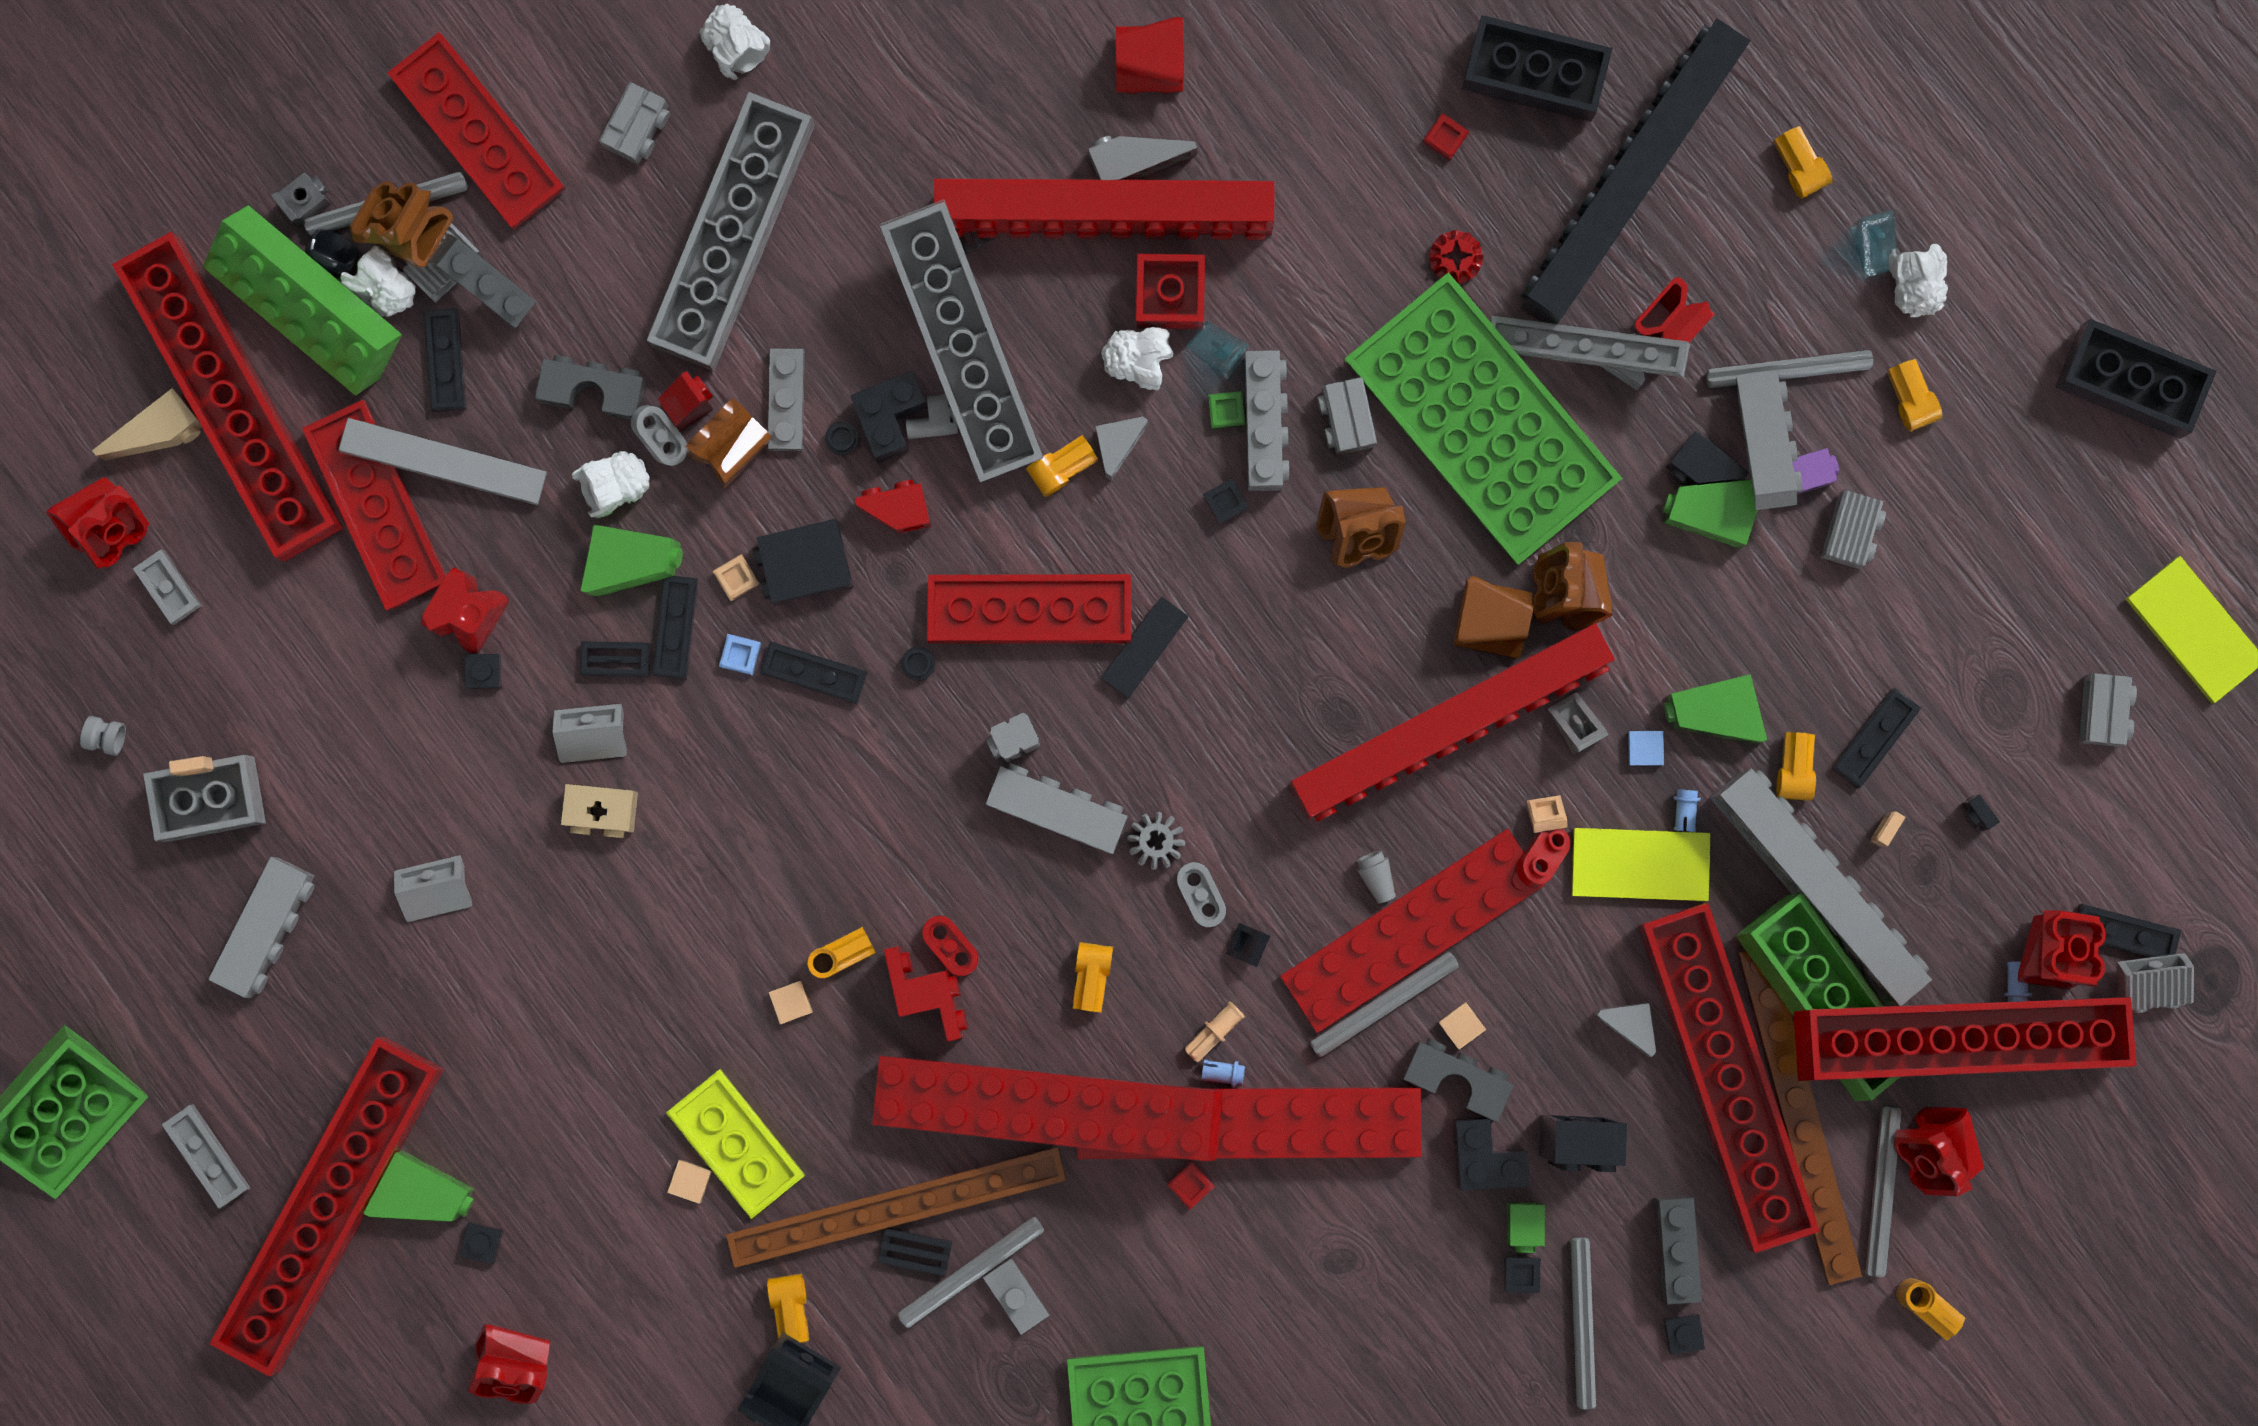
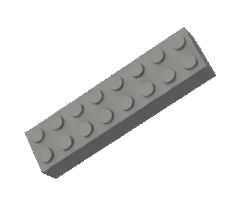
[647,92,815,372]
[880,199,1043,482]
[1710,768,1932,1006]

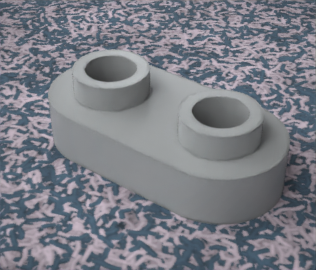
[631,405,687,466]
[1177,862,1226,927]

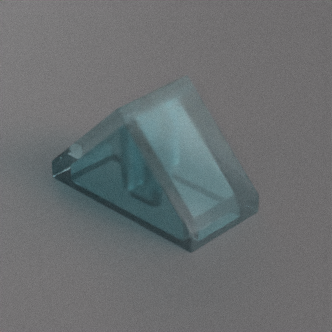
[1850,210,1897,277]
[1186,321,1249,380]

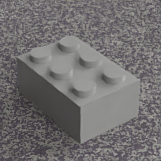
[143,755,266,842]

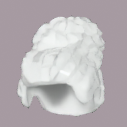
[699,4,770,80]
[1888,244,1948,317]
[340,246,416,317]
[1101,327,1173,391]
[572,451,650,518]

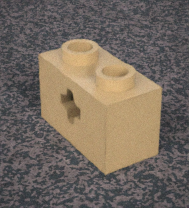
[561,784,638,838]

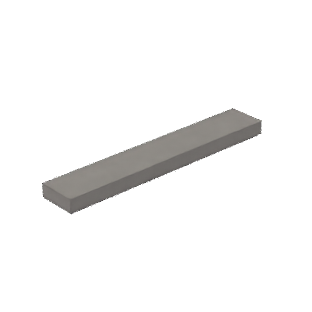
[1491,316,1690,378]
[339,418,547,506]

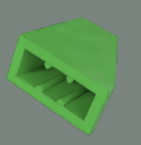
[1662,480,1758,549]
[581,525,683,597]
[1663,674,1767,744]
[363,1150,474,1221]

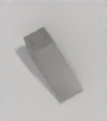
[1088,136,1197,180]

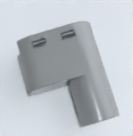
[906,394,958,439]

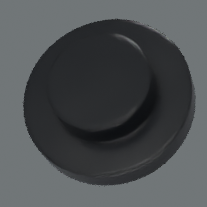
[825,422,859,456]
[901,647,935,681]

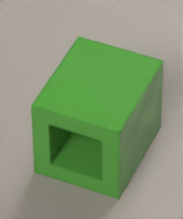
[1507,1202,1545,1253]

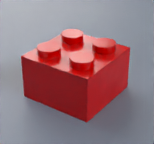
[1136,254,1205,330]

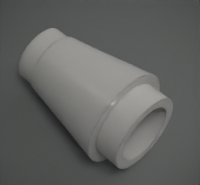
[1356,850,1396,904]

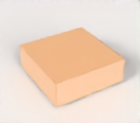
[713,554,760,601]
[169,756,214,776]
[1527,795,1567,833]
[1871,811,1905,847]
[769,980,813,1024]
[1438,1002,1486,1050]
[667,1160,712,1204]

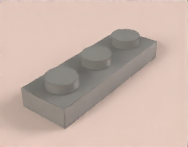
[768,348,805,451]
[162,1104,250,1209]

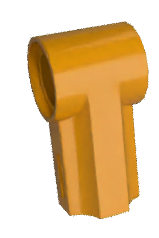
[1773,126,1833,199]
[1887,359,1943,431]
[1026,435,1098,497]
[1776,732,1816,801]
[807,927,876,979]
[1073,942,1113,1012]
[767,1274,809,1343]
[1896,1278,1966,1341]

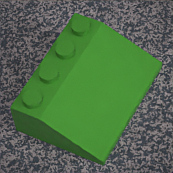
[0,1025,148,1200]

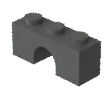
[428,234,536,328]
[535,355,647,420]
[1401,1038,1514,1122]
[1654,1195,1702,1304]

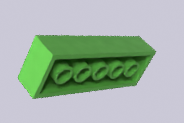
[203,205,402,396]
[1735,892,1900,1101]

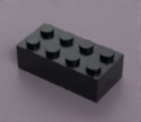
[1462,15,1613,122]
[2055,319,2217,439]
[1539,1115,1627,1172]

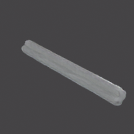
[304,172,468,237]
[1706,350,1873,388]
[1310,953,1459,1057]
[1865,1106,1902,1277]
[898,1217,1044,1328]
[1570,1237,1596,1409]

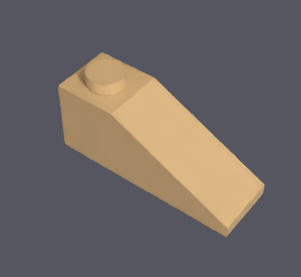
[92,388,202,461]

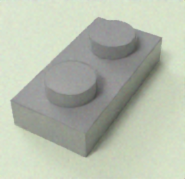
[133,549,202,625]

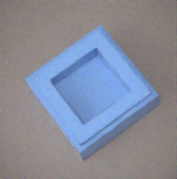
[719,634,761,676]
[1628,731,1664,766]

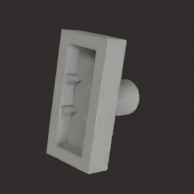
[983,1257,1050,1335]

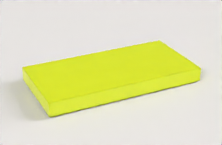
[2125,556,2258,704]
[1571,828,1710,901]
[666,1069,805,1219]

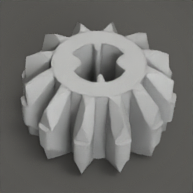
[1127,812,1185,870]

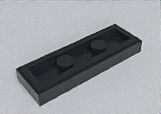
[423,308,467,412]
[652,576,699,679]
[1102,596,1189,698]
[760,641,868,704]
[1831,687,1921,789]
[2077,904,2182,958]

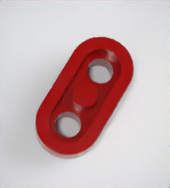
[1517,828,1570,887]
[922,916,979,976]

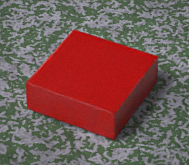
[1422,113,1470,161]
[1167,1161,1215,1210]

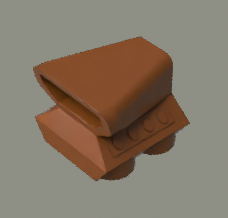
[350,181,453,267]
[685,398,772,489]
[1316,487,1406,568]
[1532,542,1612,631]
[1453,576,1533,659]

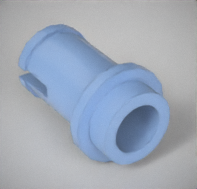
[1673,789,1701,832]
[2004,962,2032,1002]
[1201,1059,1245,1088]

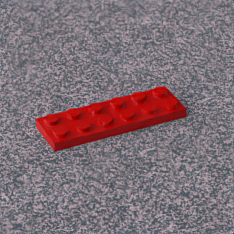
[387,31,566,230]
[302,400,446,612]
[927,574,1131,644]

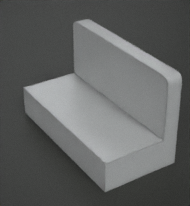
[553,704,627,763]
[394,855,472,922]

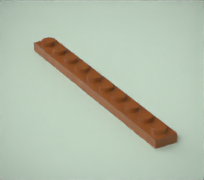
[1737,951,1862,1285]
[726,1147,1066,1268]

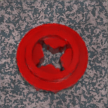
[1429,229,1484,284]

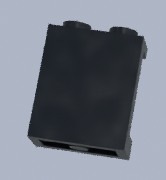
[753,519,854,606]
[738,1332,842,1426]

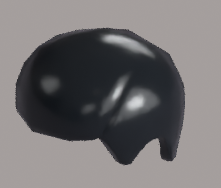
[305,229,359,278]

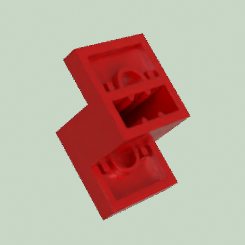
[884,946,968,1041]

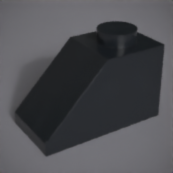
[1666,431,1749,486]

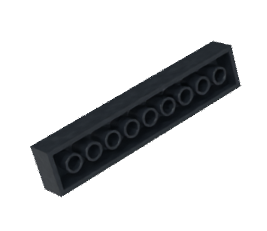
[1520,18,1751,324]

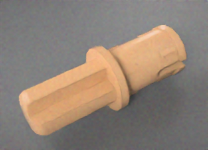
[1185,1001,1246,1062]

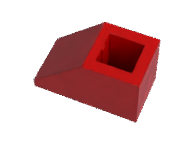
[657,371,713,432]
[855,480,931,534]

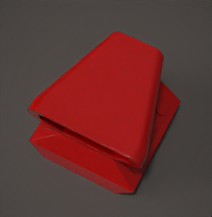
[1116,17,1184,95]
[1634,277,1715,343]
[46,477,150,569]
[421,567,509,654]
[2017,910,2106,989]
[1894,1107,1984,1197]
[468,1324,550,1404]

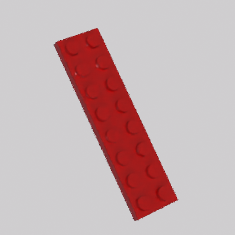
[1280,828,1545,1033]

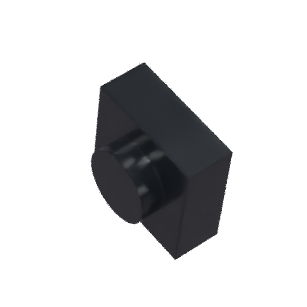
[1203,478,1249,525]
[465,654,502,689]
[1961,794,2000,831]
[1226,923,1270,967]
[460,1222,503,1264]
[1504,1256,1541,1293]
[1664,1314,1705,1355]

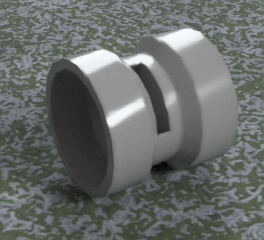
[80,716,126,756]

